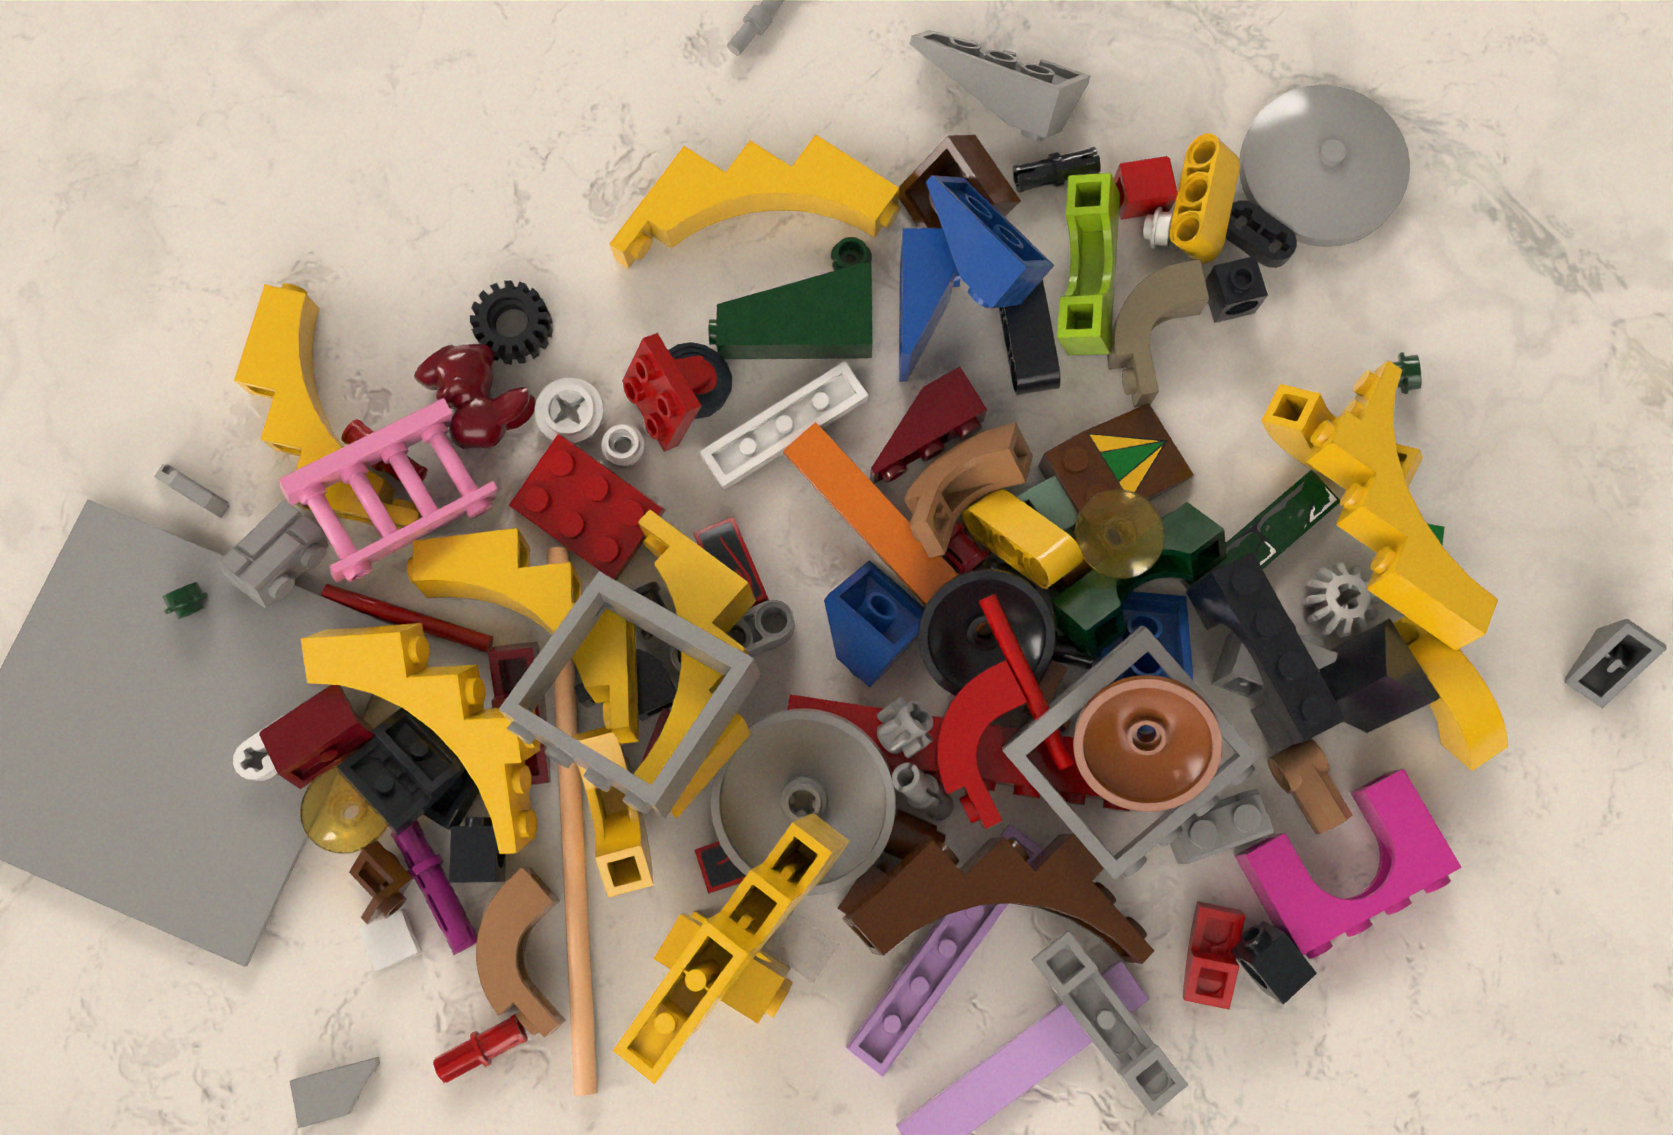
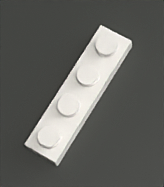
[699,361,869,491]

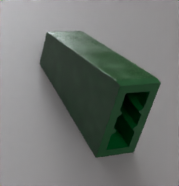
[708,263,872,359]

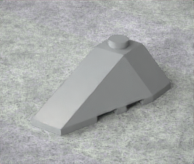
[910,30,1091,141]

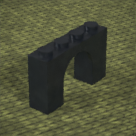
[1186,552,1346,750]

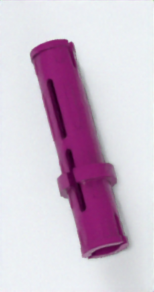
[390,820,478,955]

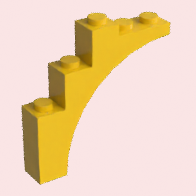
[1306,360,1498,650]
[301,623,541,854]

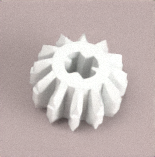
[1301,562,1381,638]

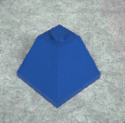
[824,560,924,687]

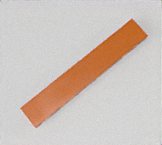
[783,422,987,632]

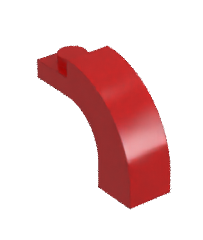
[935,660,1027,829]

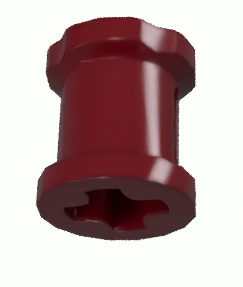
[944,522,991,575]

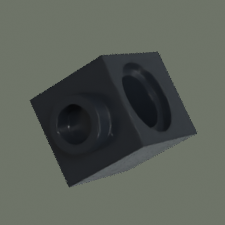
[1205,256,1268,323]
[449,817,506,883]
[1230,920,1317,1005]

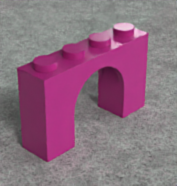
[1234,769,1462,959]

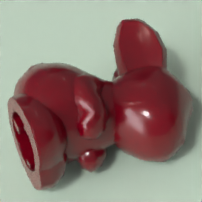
[414,344,536,449]

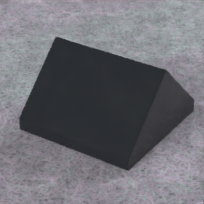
[1319,618,1440,733]

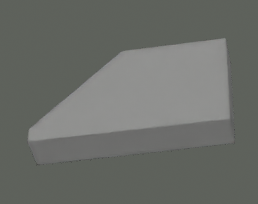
[154,464,230,518]
[290,1057,380,1128]

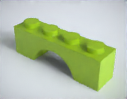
[1057,173,1120,356]

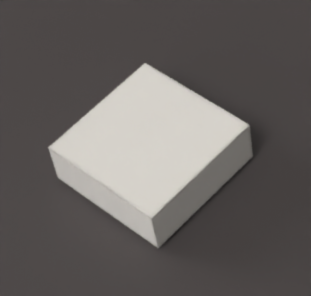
[358,909,421,972]

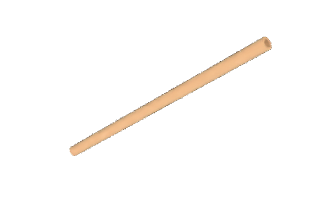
[547,547,598,1096]

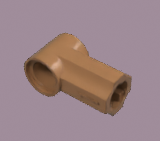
[1267,738,1353,834]

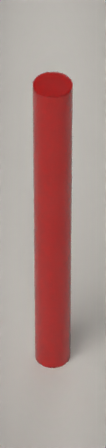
[321,584,493,653]
[978,594,1075,770]

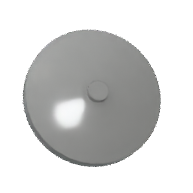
[1239,85,1410,247]
[710,708,896,896]

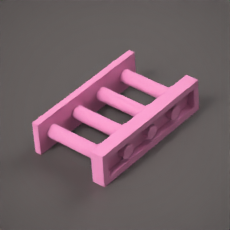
[279,398,498,582]

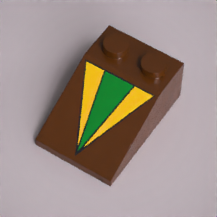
[1038,403,1194,538]

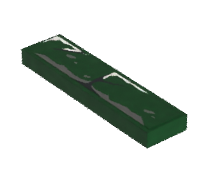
[1181,469,1340,590]

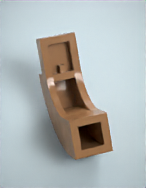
[904,422,1033,558]
[476,867,566,1038]

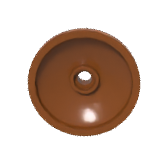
[1073,675,1222,812]

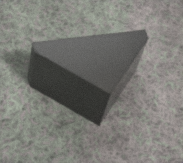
[1564,619,1667,708]

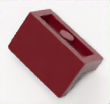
[259,684,373,789]

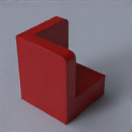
[1114,156,1178,220]

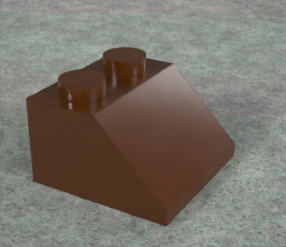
[899,135,1021,229]

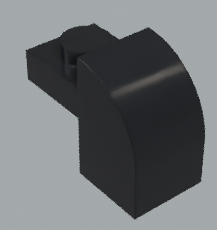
[573,648,677,721]

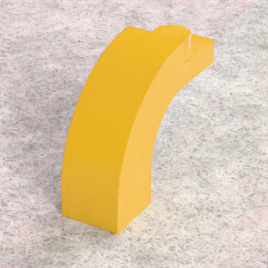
[1261,384,1423,488]
[1393,616,1508,771]
[571,727,653,898]

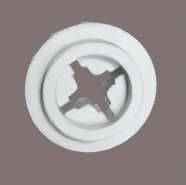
[534,378,604,445]

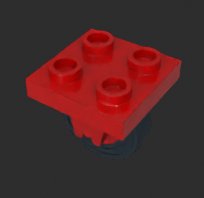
[622,333,732,452]

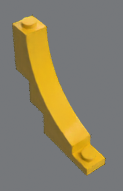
[609,134,901,269]
[234,283,426,537]
[634,510,756,819]
[407,528,639,744]
[612,813,850,1084]

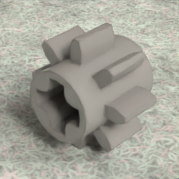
[877,697,933,758]

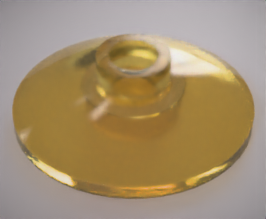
[1075,489,1164,579]
[300,765,388,854]

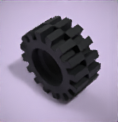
[470,280,553,365]

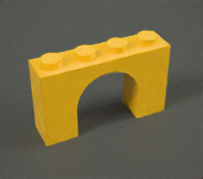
[653,910,793,1024]

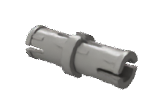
[892,763,954,821]

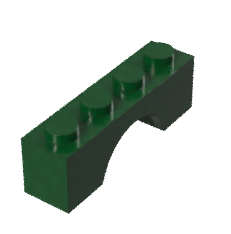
[1051,502,1227,658]

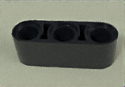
[999,279,1061,395]

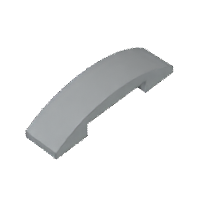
[1031,930,1188,1115]

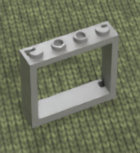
[498,571,761,818]
[1001,626,1260,880]

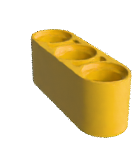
[1169,133,1240,264]
[962,488,1083,589]

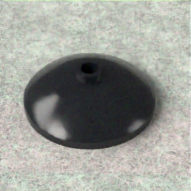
[918,569,1055,696]

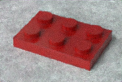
[509,434,666,581]

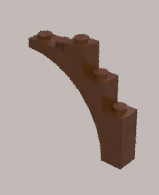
[842,833,1154,964]

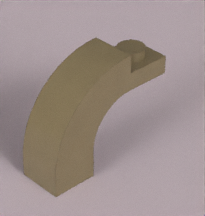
[1107,259,1209,407]

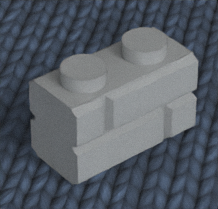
[218,501,329,608]
[1170,789,1275,864]

